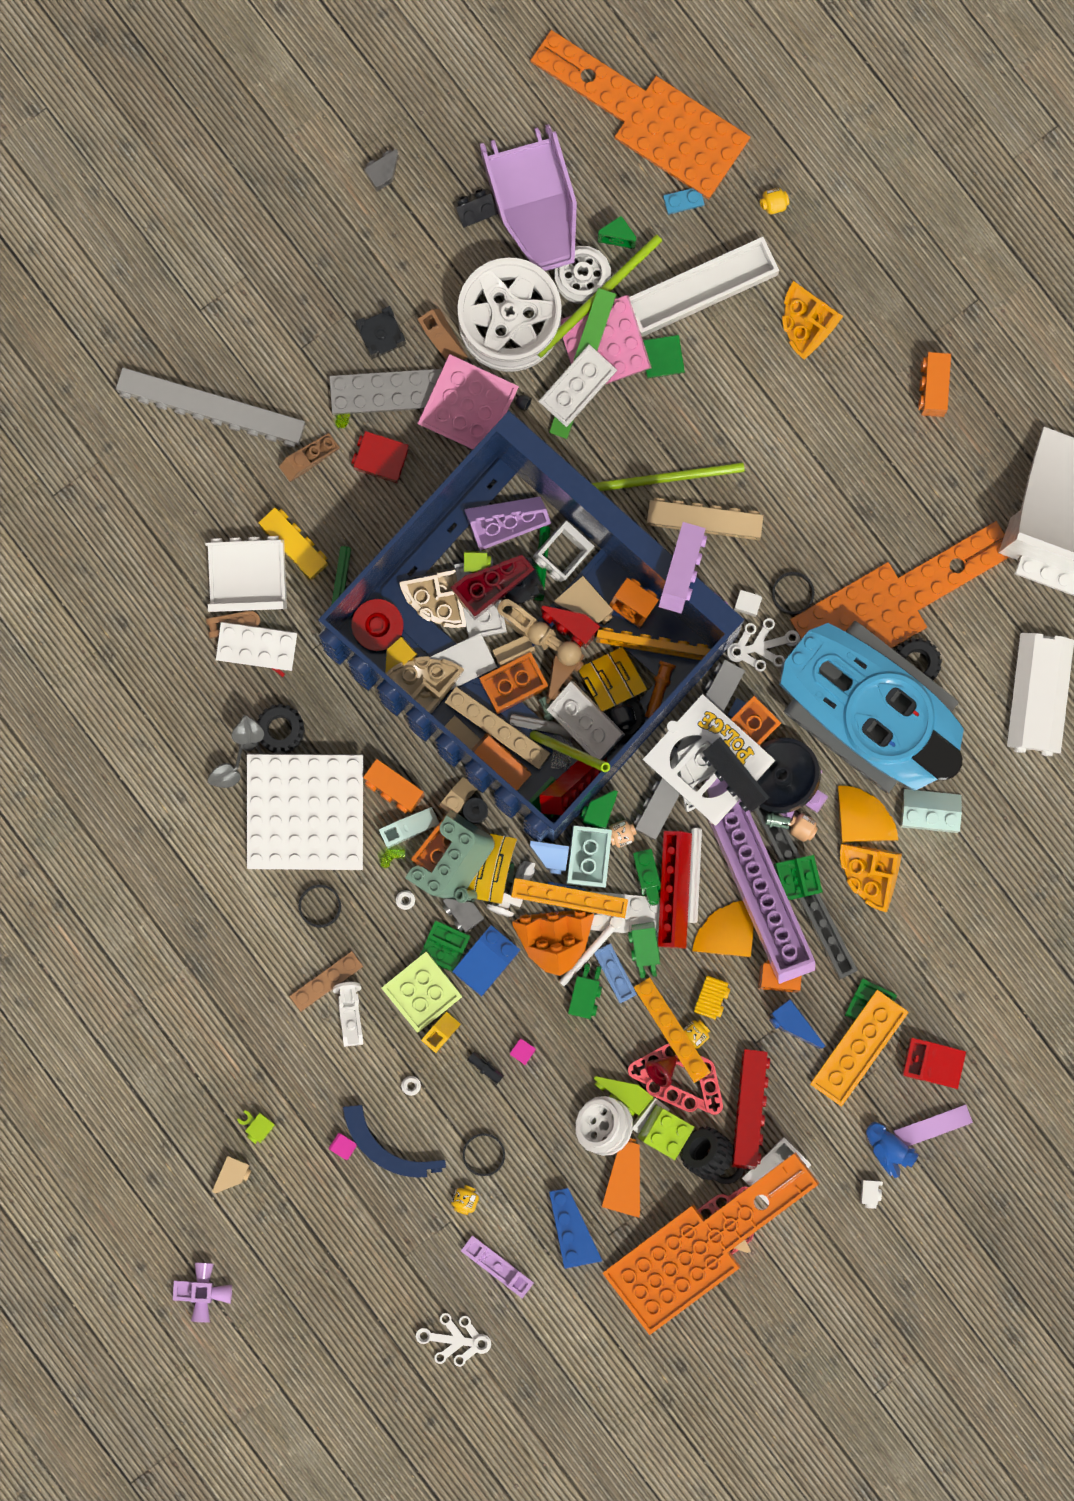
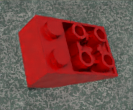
[541,606,600,649]
[901,1038,966,1089]

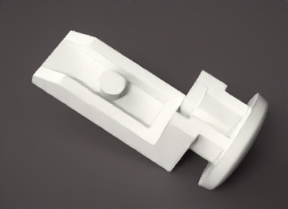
[487,861,535,917]
[333,982,363,1047]

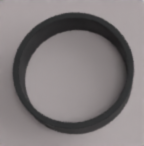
[772,572,815,615]
[298,885,341,928]
[463,1133,505,1176]

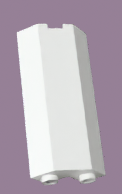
[1007,633,1074,756]

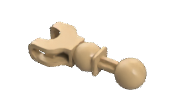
[497,599,582,666]

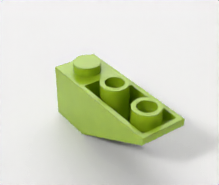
[594,1076,653,1116]

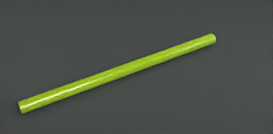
[537,234,662,358]
[591,463,745,491]
[530,730,610,772]

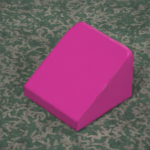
[510,1038,536,1065]
[329,1133,357,1160]

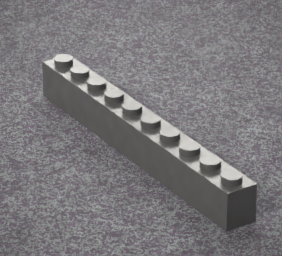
[754,807,858,980]

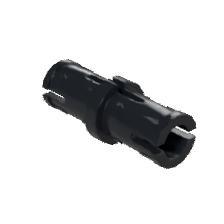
[467,1051,504,1085]

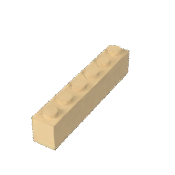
[646,498,764,541]
[445,687,551,769]

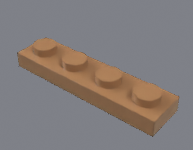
[289,951,363,1012]

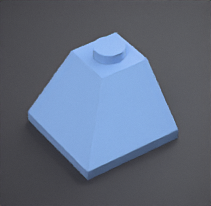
[530,841,569,875]

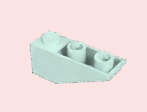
[379,807,439,849]

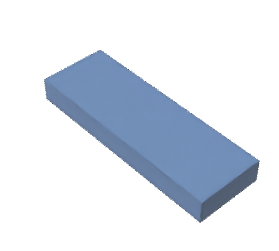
[594,943,637,1003]

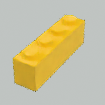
[258,508,328,580]

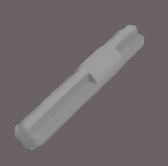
[510,714,572,737]

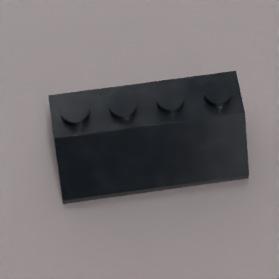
[702,737,769,813]

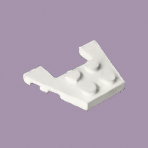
[676,739,716,812]

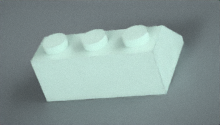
[900,789,962,833]
[566,826,612,888]

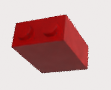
[351,431,409,484]

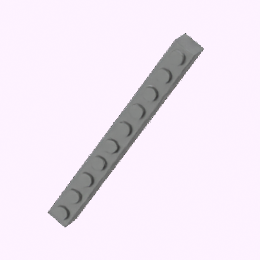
[116,368,306,447]
[634,660,745,841]

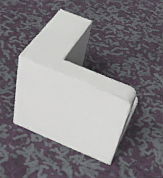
[734,590,762,617]

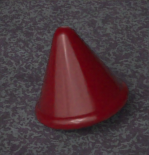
[645,1056,677,1087]

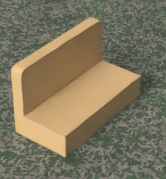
[493,636,535,667]
[445,715,480,750]

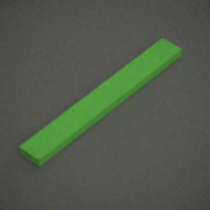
[549,288,617,439]

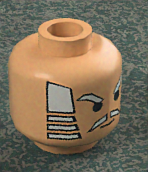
[789,813,818,842]
[609,820,637,848]

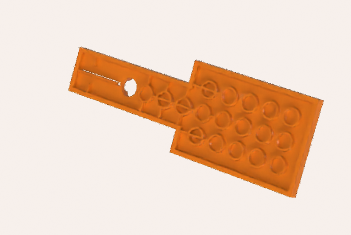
[530,30,751,200]
[790,521,1010,648]
[602,1152,819,1335]

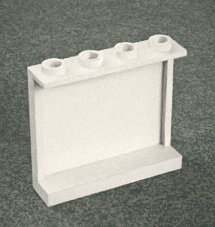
[205,536,287,612]

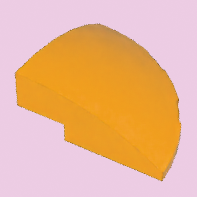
[782,281,843,360]
[838,786,898,843]
[840,844,902,912]
[692,901,754,958]

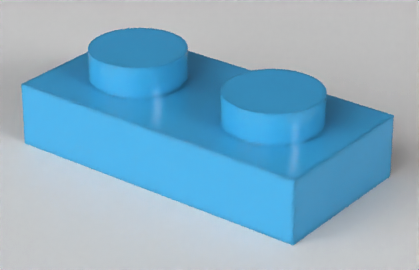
[663,188,705,215]

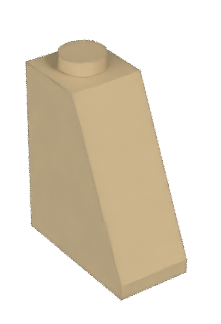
[554,576,613,625]

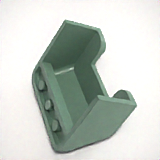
[405,809,495,900]

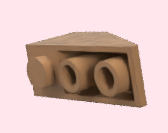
[418,308,468,361]
[279,433,340,482]
[546,654,584,704]

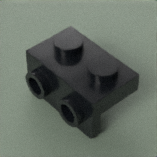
[453,188,498,228]

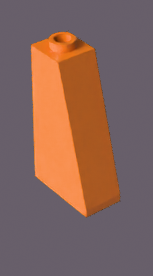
[601,1138,640,1218]

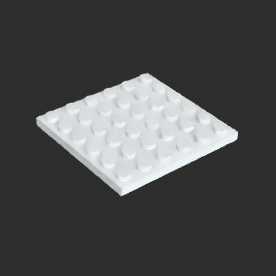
[247,754,363,870]

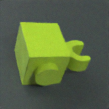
[464,550,491,573]
[237,1110,276,1144]

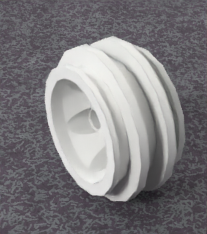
[555,246,611,304]
[576,1096,633,1156]

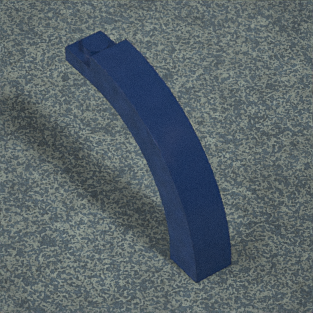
[343,1105,446,1178]

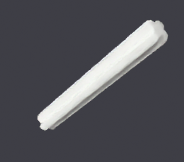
[688,828,702,923]

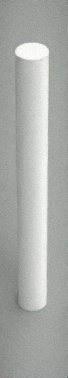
[559,924,615,987]

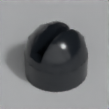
[516,395,532,411]

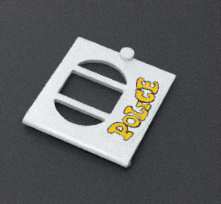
[643,694,775,826]

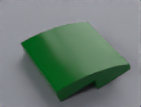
[773,855,823,900]
[419,920,470,972]
[844,978,897,1020]

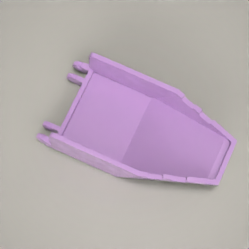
[480,124,577,271]

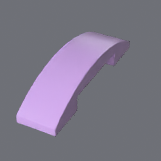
[893,1104,973,1147]
[461,1236,534,1299]

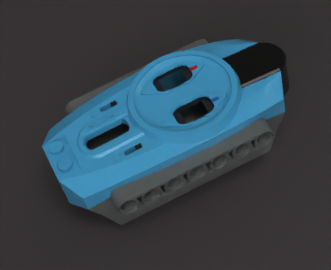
[779,621,964,794]

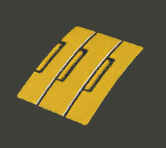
[579,647,647,711]
[467,833,517,904]

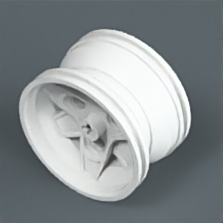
[458,258,561,372]

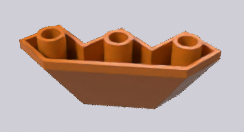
[512,910,594,976]

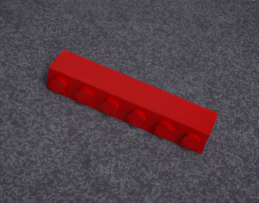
[540,754,608,815]
[658,831,692,949]
[732,1049,770,1169]

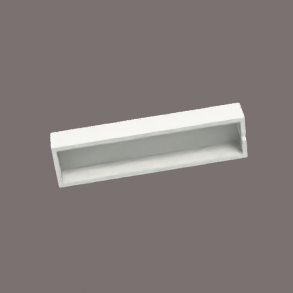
[629,237,779,337]

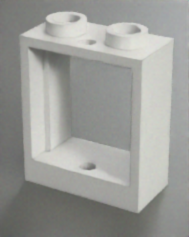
[533,521,594,582]

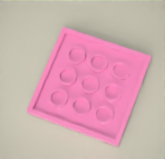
[560,295,651,385]
[417,354,519,449]

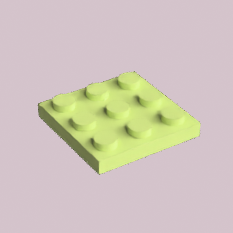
[382,951,463,1033]

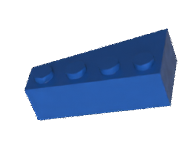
[549,1188,602,1269]

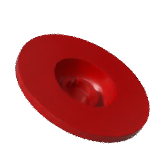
[352,599,403,651]

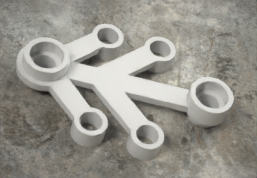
[727,618,800,672]
[416,1313,491,1367]

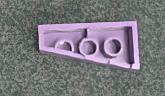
[464,497,551,551]
[659,522,708,613]

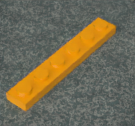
[511,878,628,918]
[633,977,710,1083]

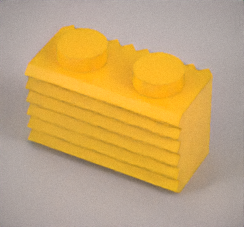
[693,975,731,1020]

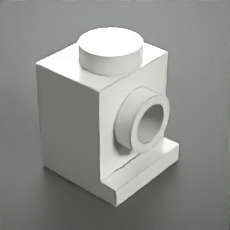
[860,1180,883,1209]

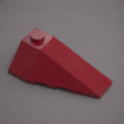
[450,555,534,621]

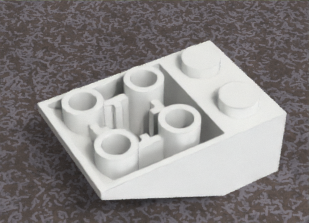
[742,1137,811,1205]

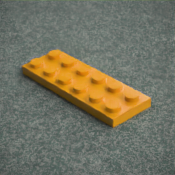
[596,628,711,660]
[810,990,909,1107]

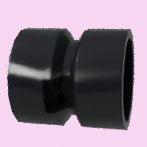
[463,798,488,825]

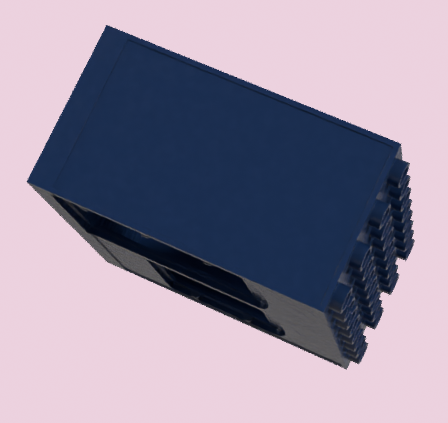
[318,411,745,843]

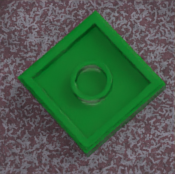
[643,335,685,379]

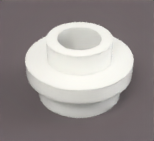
[396,890,415,910]
[401,1076,421,1095]

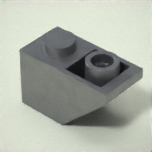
[364,149,399,192]
[442,898,484,933]

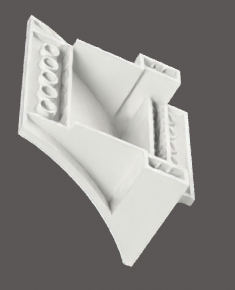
[999,427,1074,596]

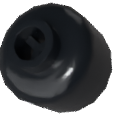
[609,702,636,732]

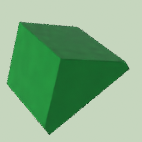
[598,216,636,249]

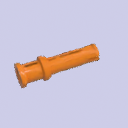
[645,661,676,718]

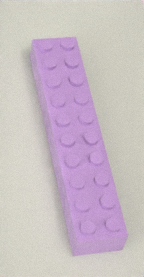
[708,800,815,984]

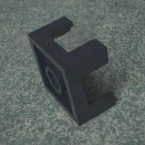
[355,306,406,360]
[502,557,546,608]

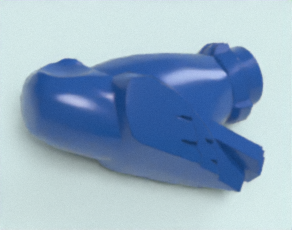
[866,1122,919,1178]

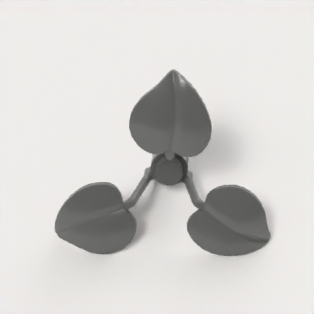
[207,714,288,788]

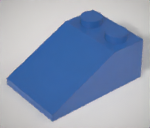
[452,925,520,997]
[769,1000,825,1049]

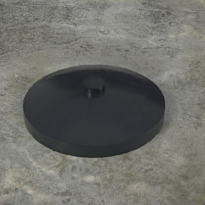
[757,738,821,814]

